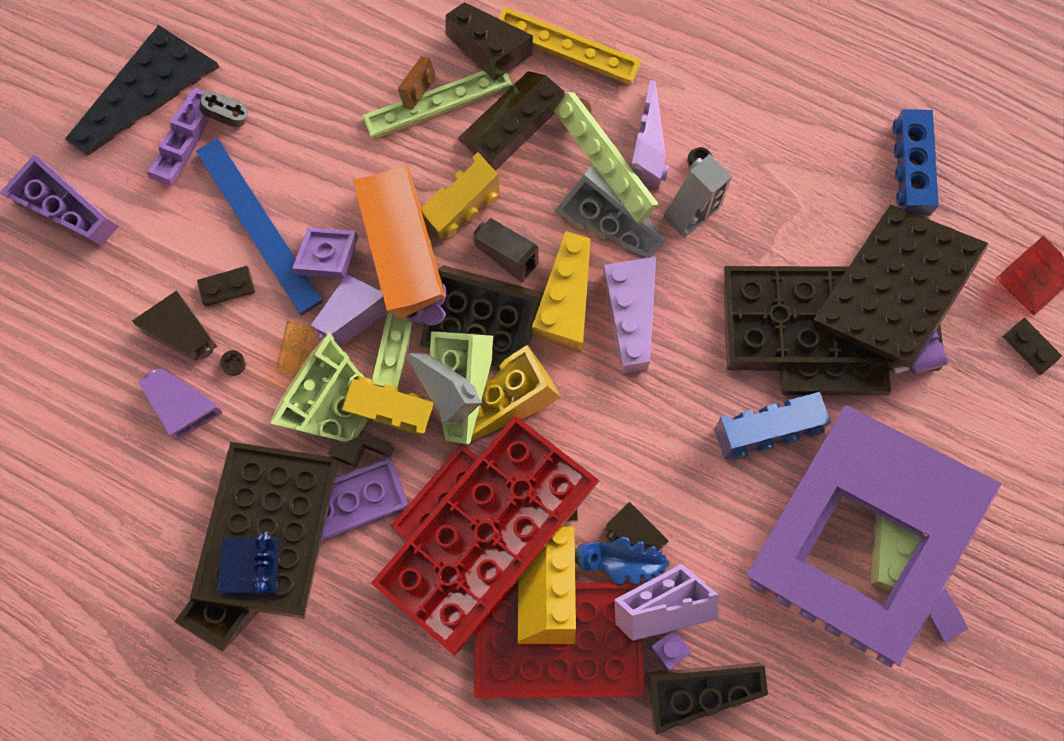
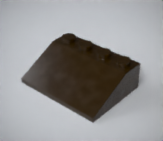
[420,265,544,368]

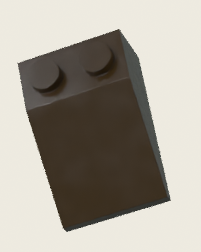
[174,600,259,652]

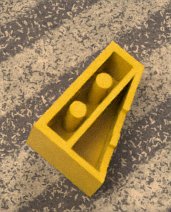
[341,376,434,436]

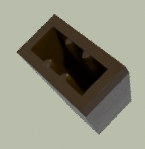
[474,218,539,283]
[132,290,217,361]

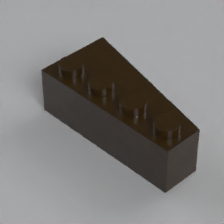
[648,662,768,735]

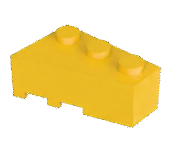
[421,152,500,241]

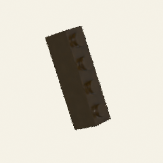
[458,71,565,171]

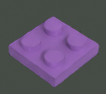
[292,227,359,279]

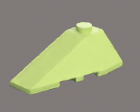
[430,332,493,444]

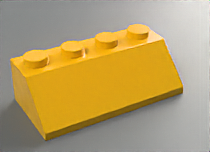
[518,527,576,644]

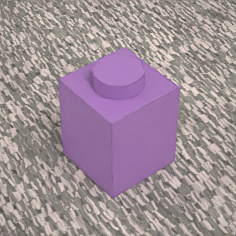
[649,630,692,671]

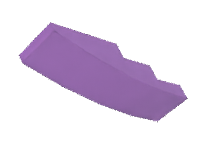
[147,88,215,186]

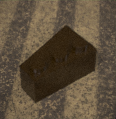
[445,2,533,81]

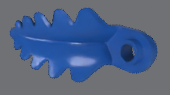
[575,537,669,586]

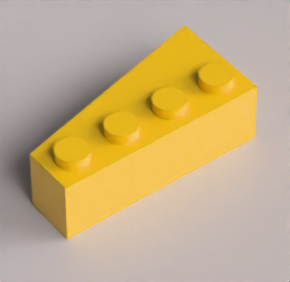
[532,231,591,351]

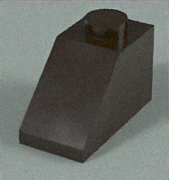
[605,502,669,548]

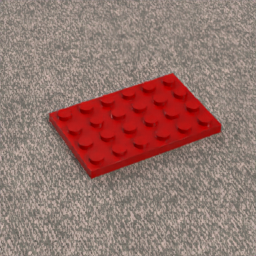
[474,583,645,698]

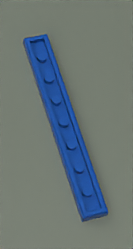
[196,138,323,316]

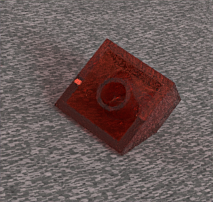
[996,236,1064,316]

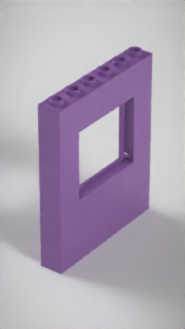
[746,405,1001,668]

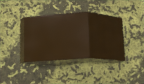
[328,434,394,468]

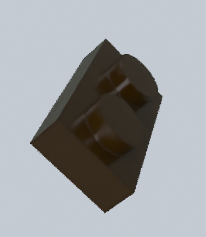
[197,266,255,307]
[1002,317,1062,375]

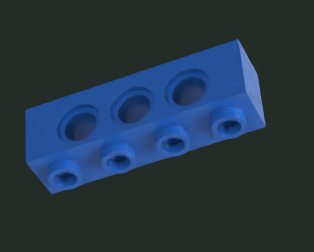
[892,109,939,215]

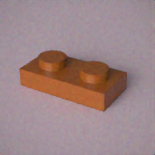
[398,56,436,110]

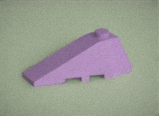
[631,80,669,189]

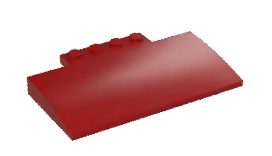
[371,415,600,656]

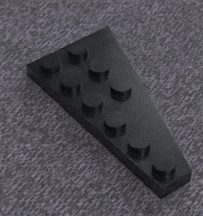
[65,25,219,156]

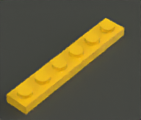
[498,7,641,85]

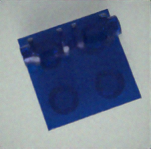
[218,532,280,593]

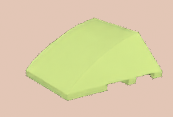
[270,332,368,442]

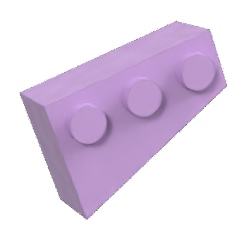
[615,564,718,640]

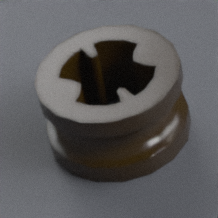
[220,350,246,376]

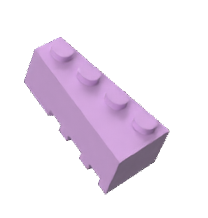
[603,257,656,374]

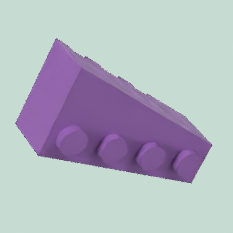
[0,154,119,246]

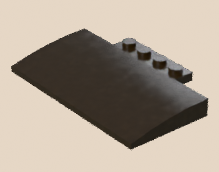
[724,266,943,396]

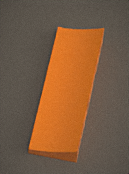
[353,164,446,319]

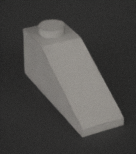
[407,354,482,423]

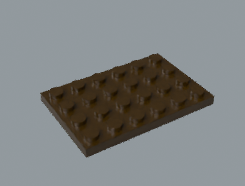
[814,204,988,369]
[190,442,339,619]

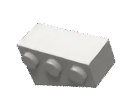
[664,154,732,238]

